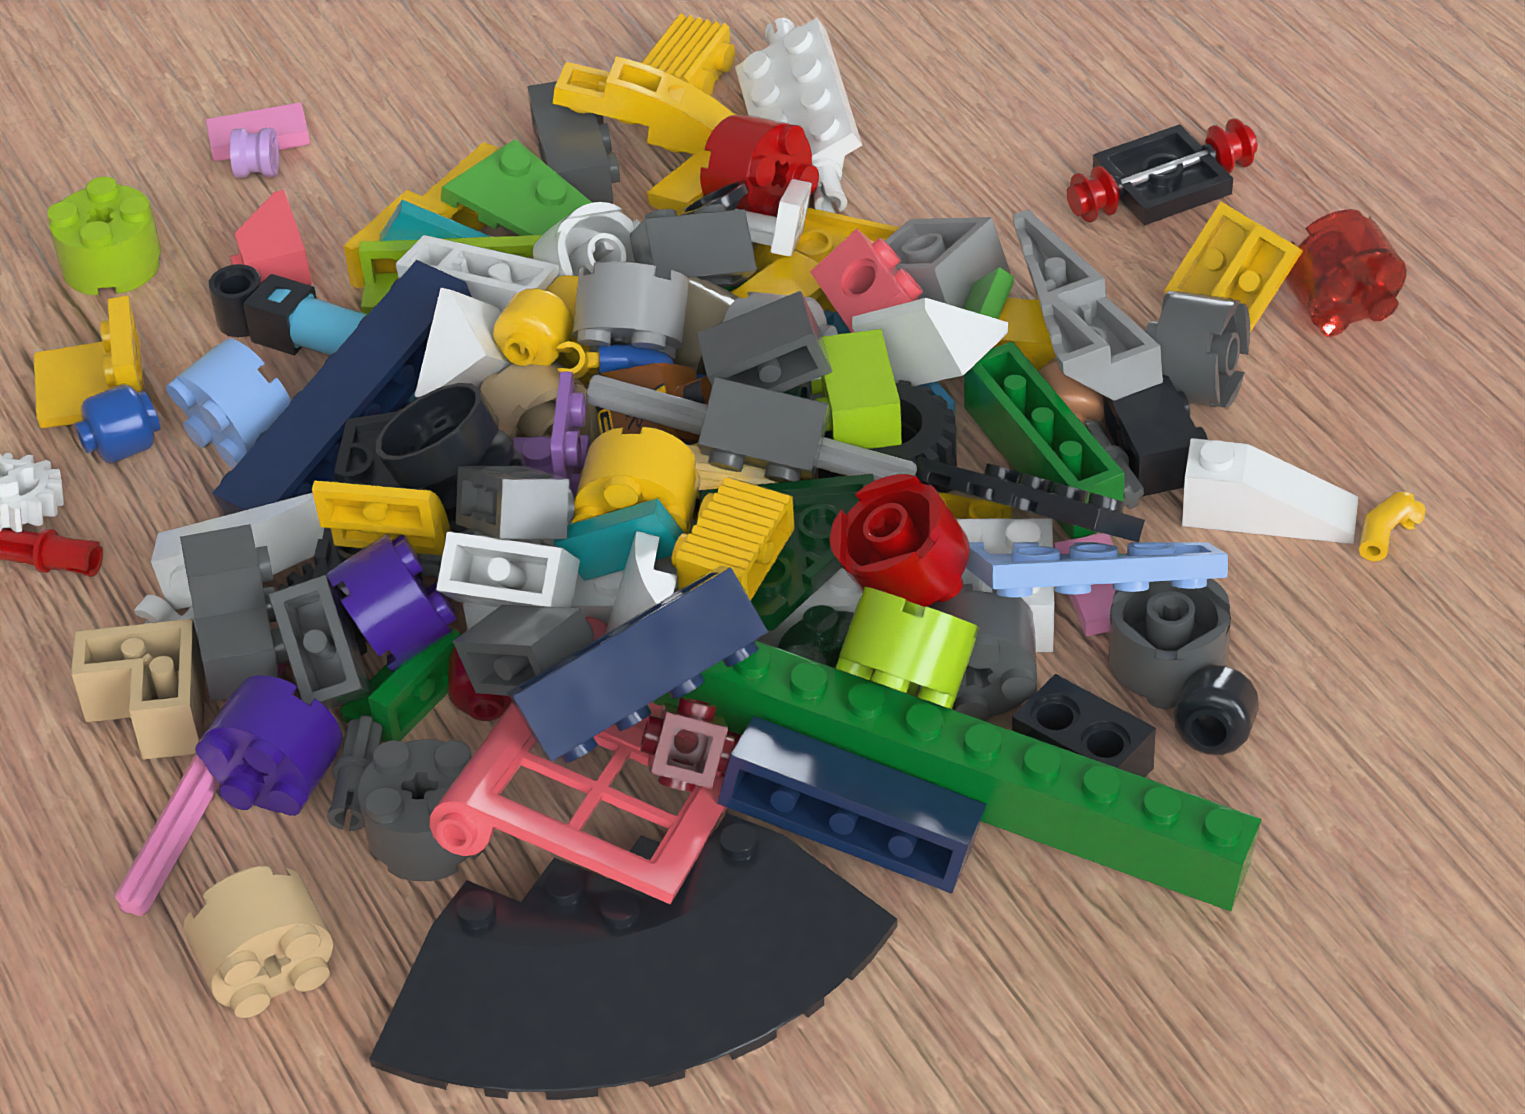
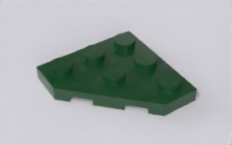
[699,473,874,631]

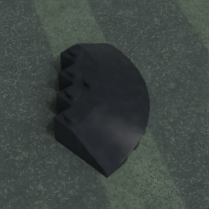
[369,813,898,1100]

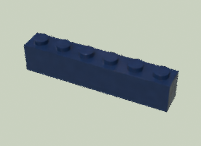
[212,260,472,516]

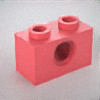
[810,229,923,333]

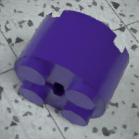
[327,533,457,671]
[195,675,343,816]

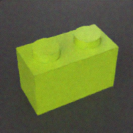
[809,329,902,449]

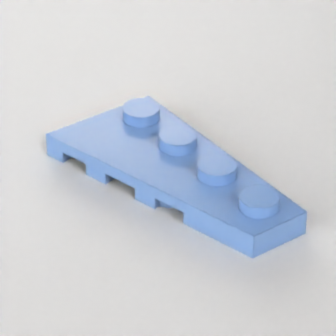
[966,542,1228,597]

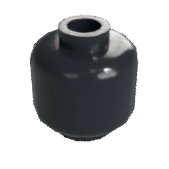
[1174,665,1259,755]

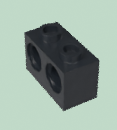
[1012,674,1156,778]

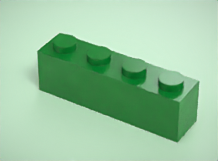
[964,341,1125,539]

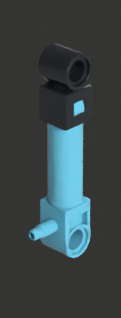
[209,264,419,409]

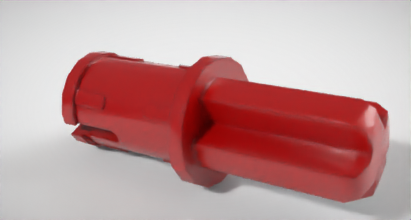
[0,528,103,577]

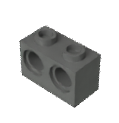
[456,466,574,539]

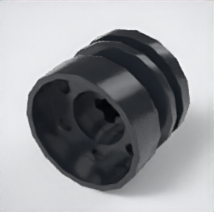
[376,383,528,533]

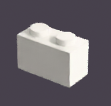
[436,531,580,608]

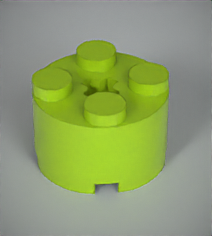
[47,176,161,295]
[836,587,979,709]

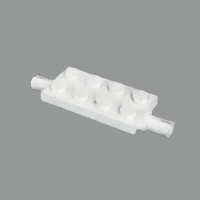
[735,17,862,213]

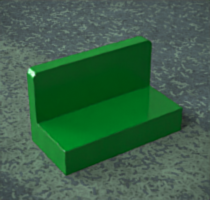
[340,629,461,742]

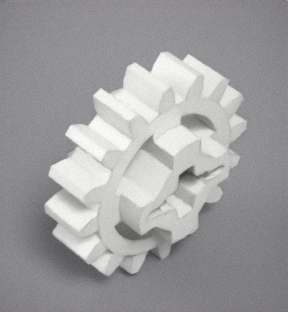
[0,453,64,532]

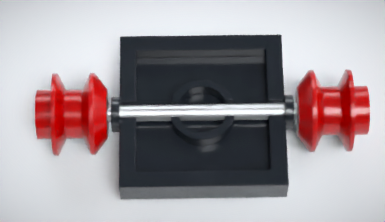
[1067,118,1258,226]

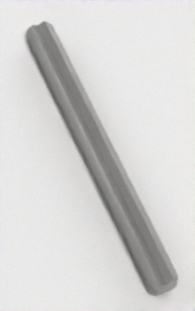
[586,375,917,481]

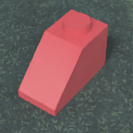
[230,190,312,286]

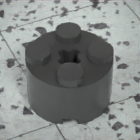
[1145,291,1250,408]
[1108,578,1231,709]
[918,584,1037,722]
[358,739,485,881]

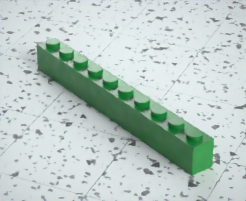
[653,640,1262,911]

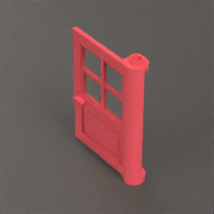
[430,616,742,904]

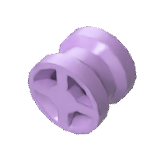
[230,128,279,178]

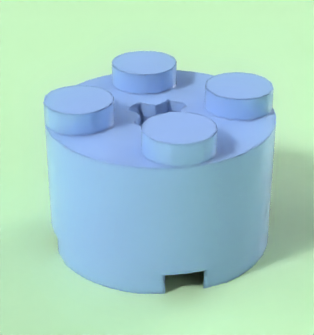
[166,338,291,468]

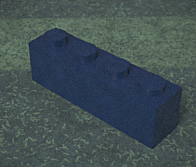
[507,566,768,764]
[717,716,987,894]

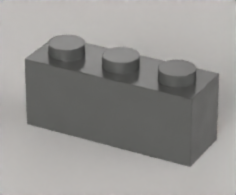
[527,81,620,204]

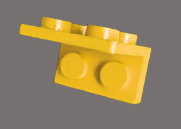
[34,295,144,428]

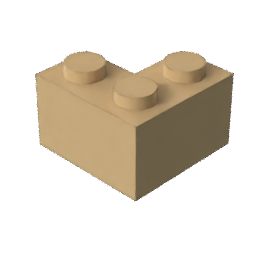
[71,619,205,760]

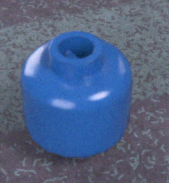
[74,384,161,464]

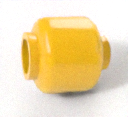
[493,288,574,366]

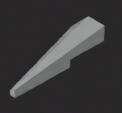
[1013,210,1163,401]

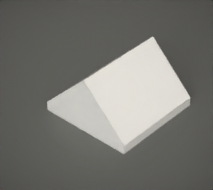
[415,288,512,397]
[852,298,1008,386]

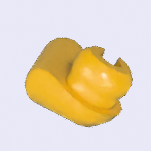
[1359,491,1426,561]

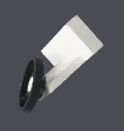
[679,179,812,257]

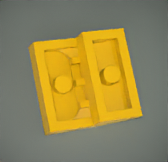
[1164,201,1303,333]
[312,481,451,555]

